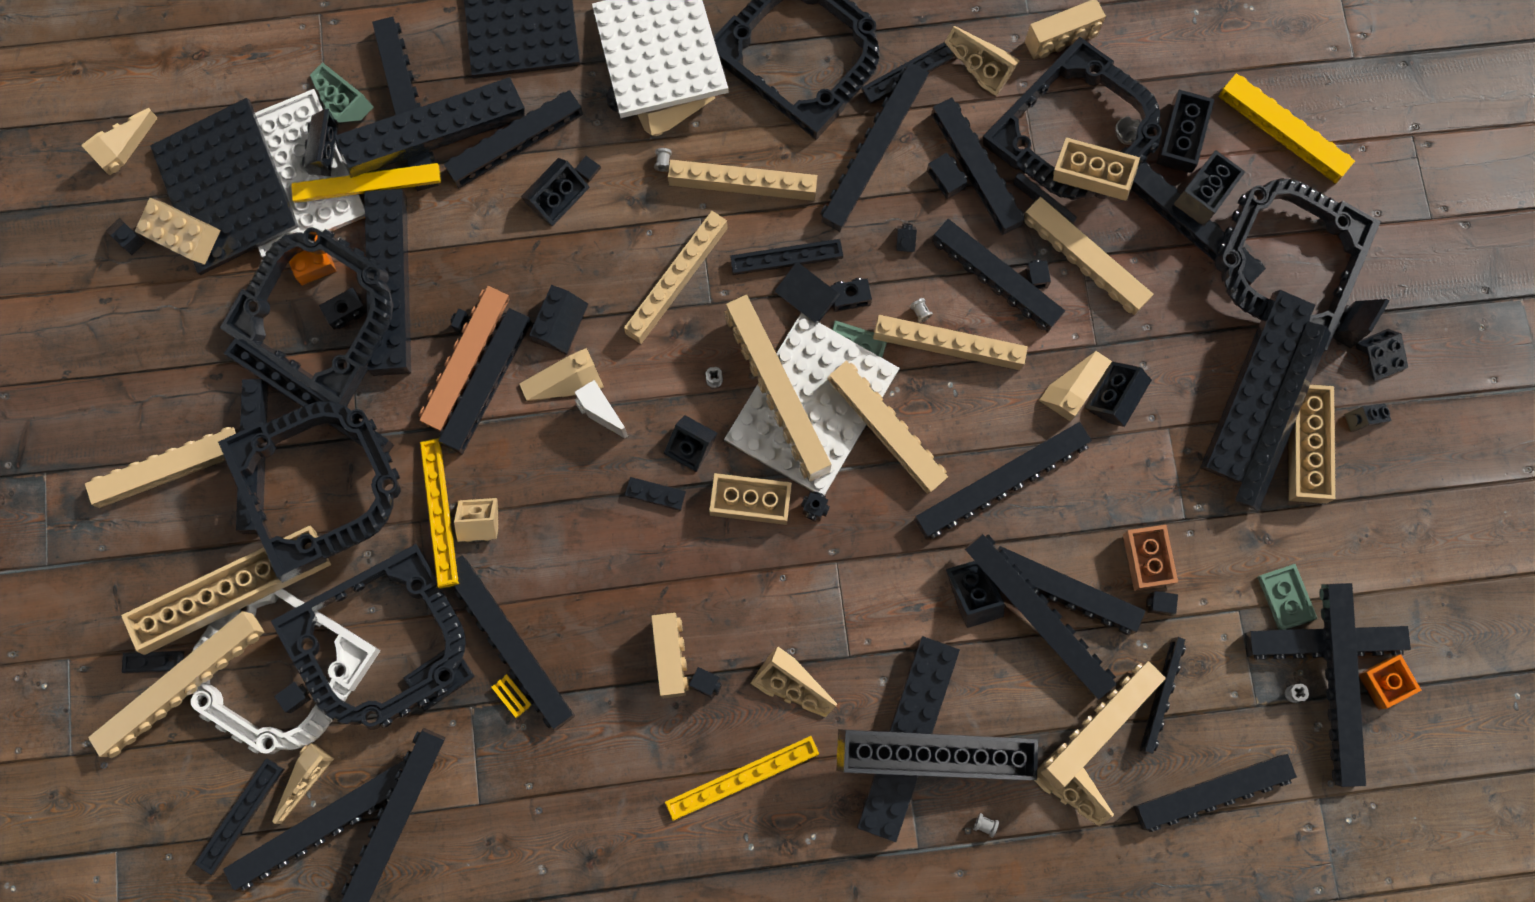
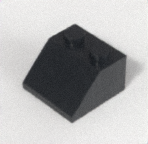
[664,415,718,472]

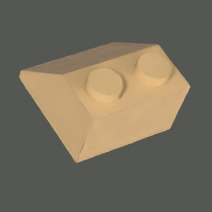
[454,498,498,542]

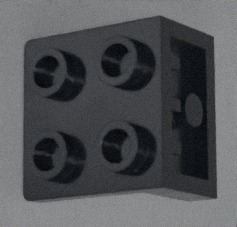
[1356,329,1408,381]

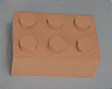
[1123,525,1178,591]

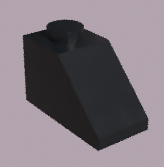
[106,218,145,255]

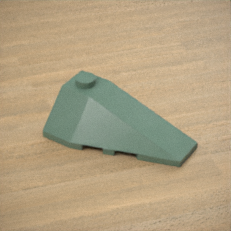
[310,62,374,122]

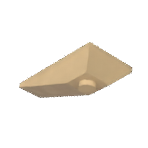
[82,108,157,175]
[519,348,604,401]
[1039,351,1112,422]
[751,647,837,717]
[272,743,334,824]
[1034,751,1114,826]

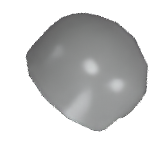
[1116,116,1140,145]

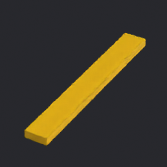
[292,163,441,203]
[420,438,459,589]
[665,736,819,821]

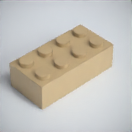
[1025,0,1106,60]
[1053,138,1140,201]
[135,198,220,264]
[709,473,792,525]
[652,613,689,699]

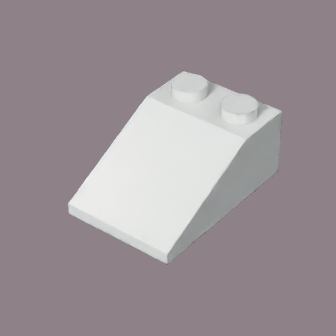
[574,380,628,438]

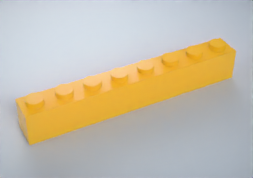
[1218,73,1355,184]

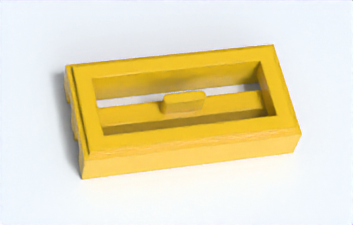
[492,674,532,718]

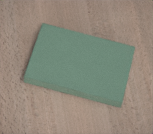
[832,320,887,358]
[1258,564,1318,630]

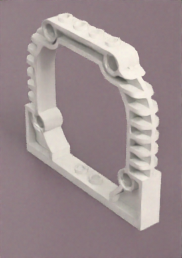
[191,589,380,754]

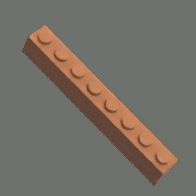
[419,286,510,432]

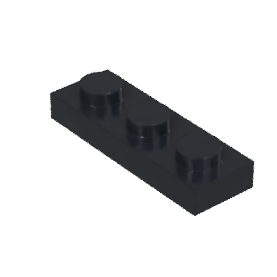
[625,477,686,511]

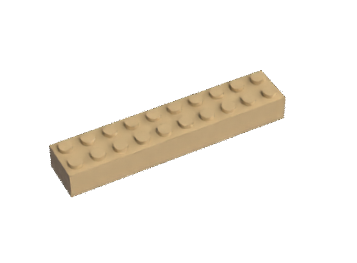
[724,295,832,482]
[121,525,331,655]

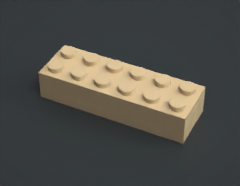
[1288,385,1335,504]

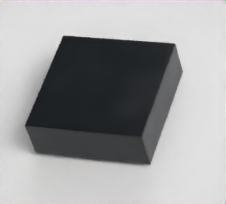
[575,156,601,182]

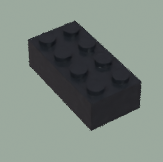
[1156,89,1215,173]
[1174,150,1245,226]

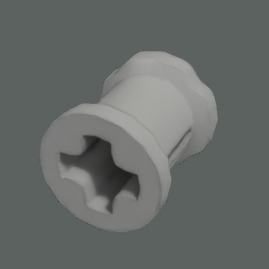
[654,148,672,172]
[910,298,933,323]
[706,367,723,388]
[1285,684,1309,703]
[973,813,999,838]

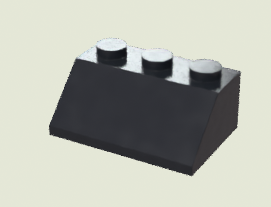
[302,109,338,176]
[521,158,590,226]
[529,285,589,355]
[1085,361,1152,427]

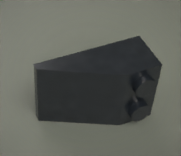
[1332,299,1390,349]
[946,561,1005,628]

